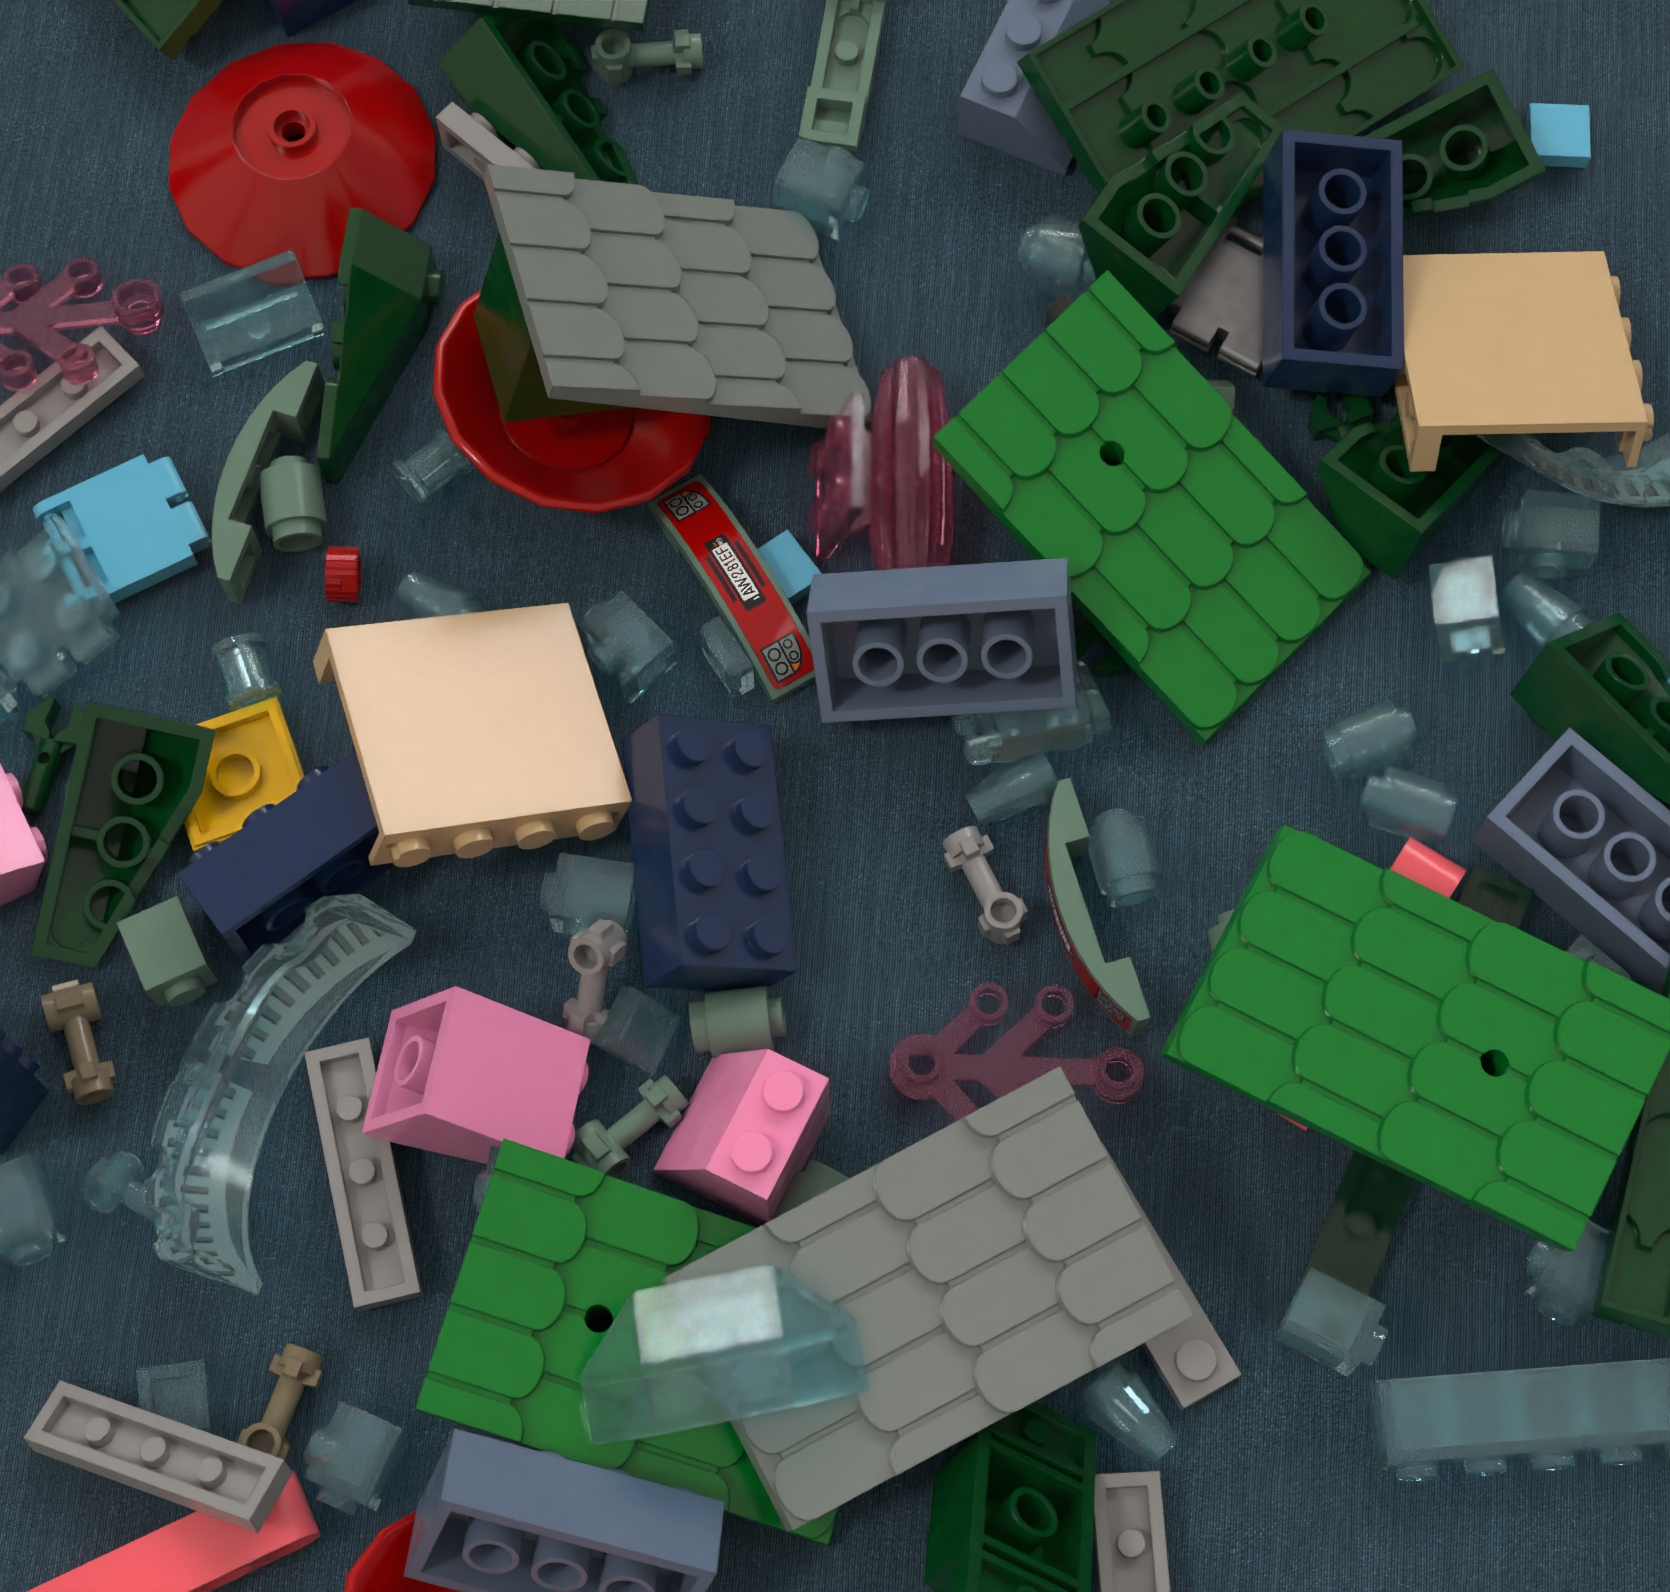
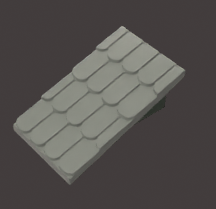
[473,164,875,433]
[659,1066,1195,1532]

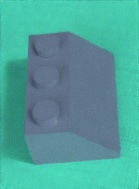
[957,0,1110,176]

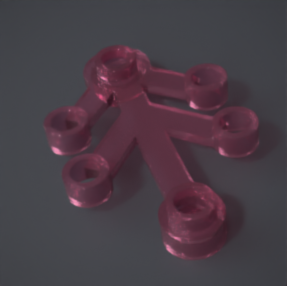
[0,257,165,391]
[889,982,1145,1122]

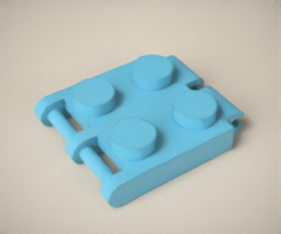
[33,454,212,615]

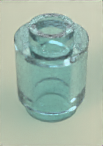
[1318,699,1419,780]
[1358,765,1458,844]
[1087,808,1162,908]

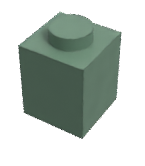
[116,896,219,1007]

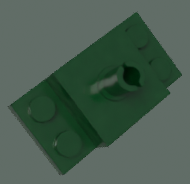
[924,1402,1097,1592]

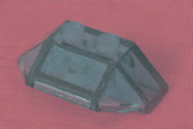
[580,1264,870,1445]

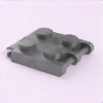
[1168,216,1263,377]

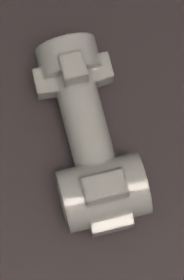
[942,826,1028,946]
[562,919,627,1043]

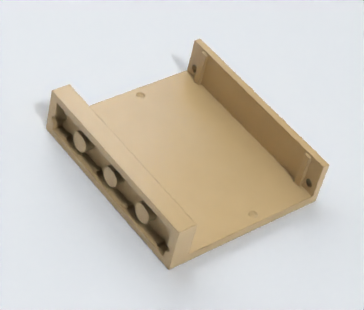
[1394,251,1654,472]
[313,603,632,867]

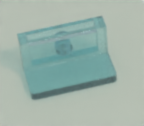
[179,250,326,377]

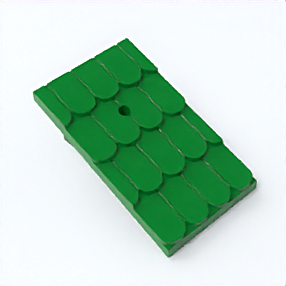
[933,270,1371,748]
[1159,825,1670,1251]
[415,1138,840,1547]

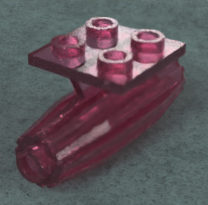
[808,356,955,570]

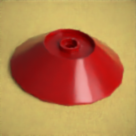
[169,42,436,280]
[433,290,711,514]

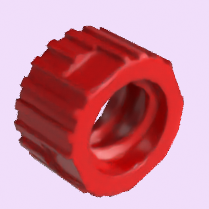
[325,546,361,603]

